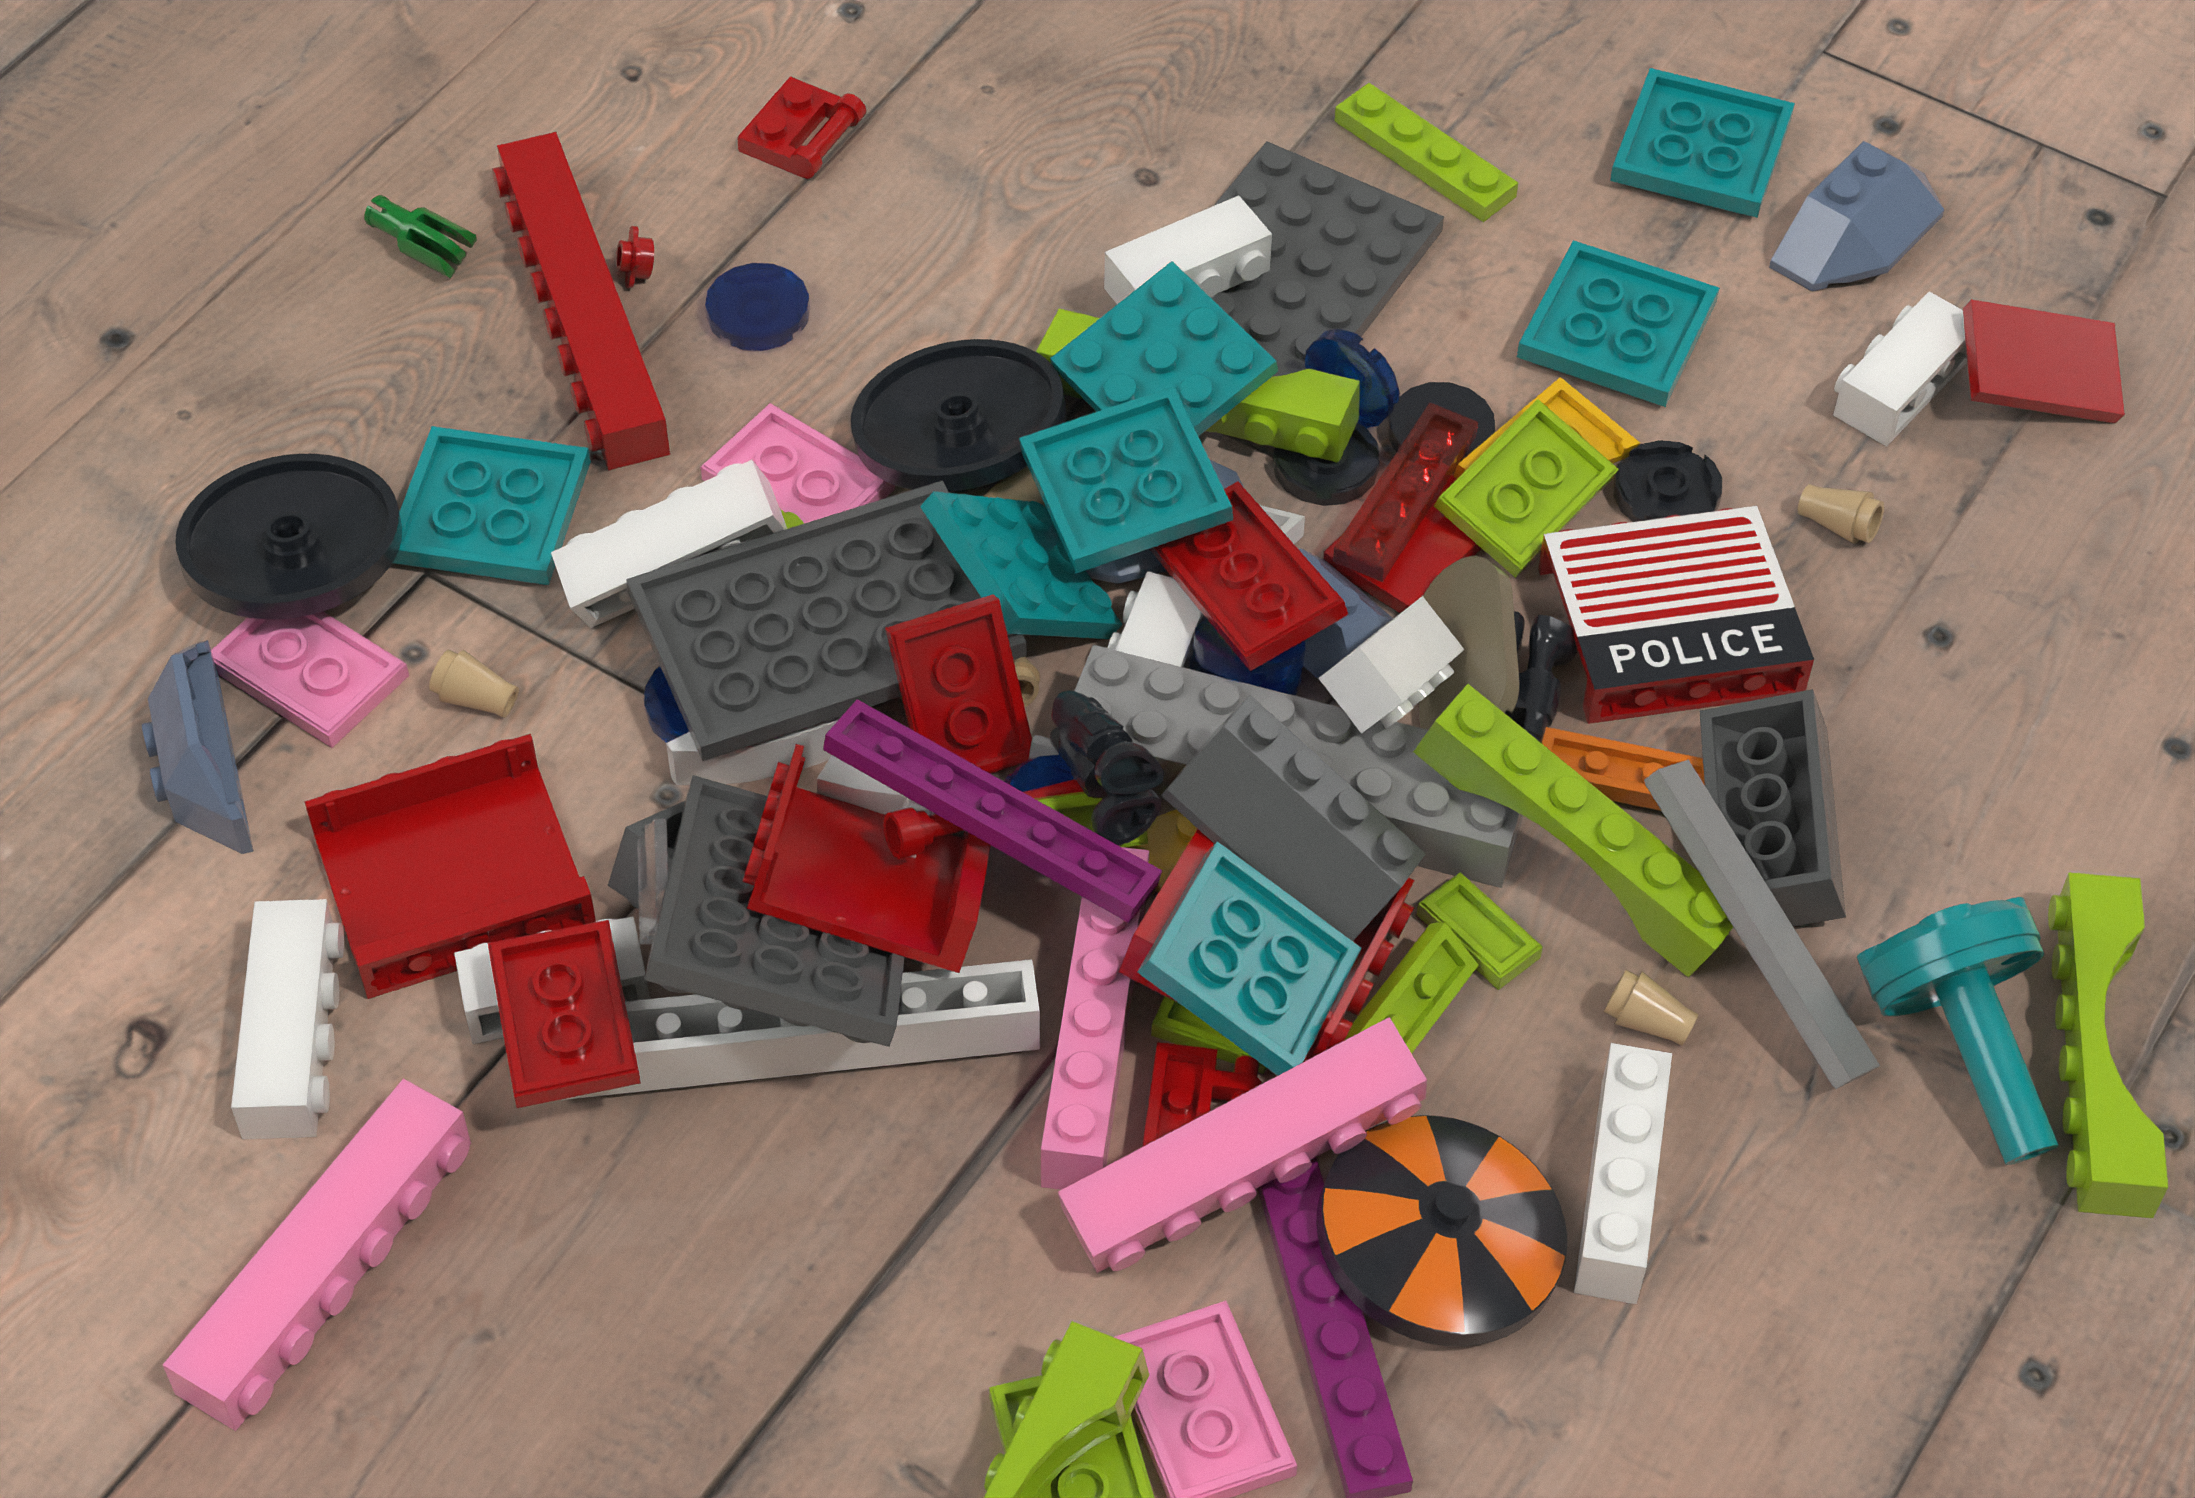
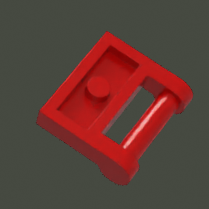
[737,76,867,179]

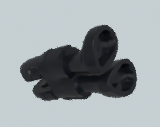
[1505,611,1578,743]
[1049,690,1164,845]

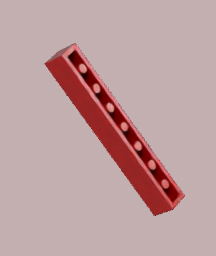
[492,132,670,471]

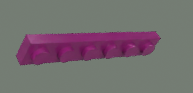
[823,699,1162,923]
[1257,1157,1413,1498]

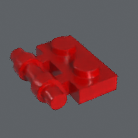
[1142,1042,1262,1147]

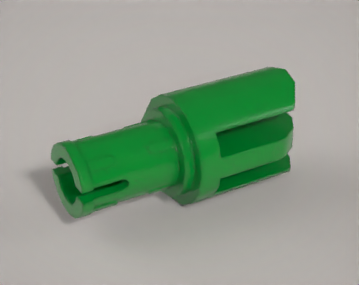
[364,195,477,279]

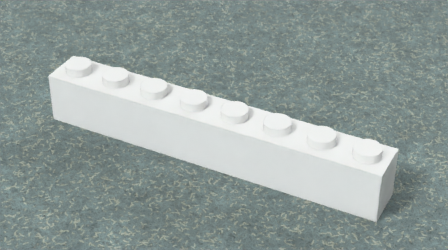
[561,959,1040,1100]

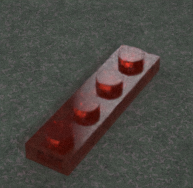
[1333,403,1478,582]

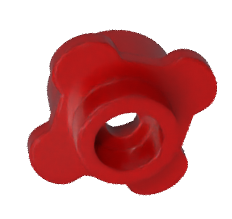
[616,226,654,288]

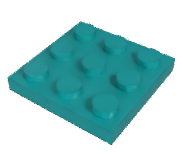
[1610,68,1795,218]
[1517,240,1720,407]
[1050,261,1278,436]
[1019,386,1233,574]
[393,426,591,585]
[920,491,1123,639]
[1137,841,1362,1076]

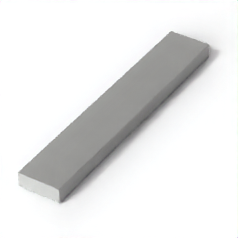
[1644,760,1880,1089]

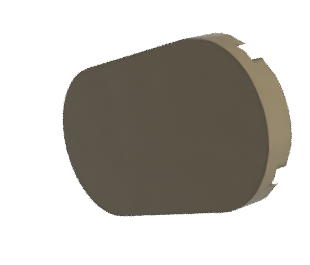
[1419,556,1519,730]

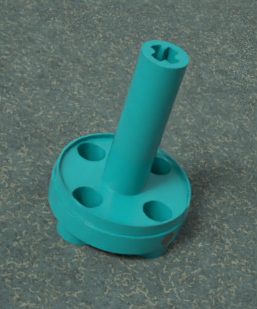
[1856,897,2059,1165]

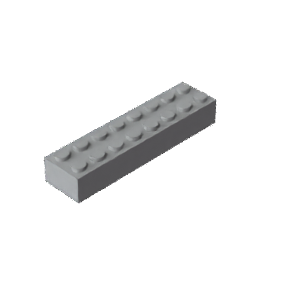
[1074,645,1524,888]

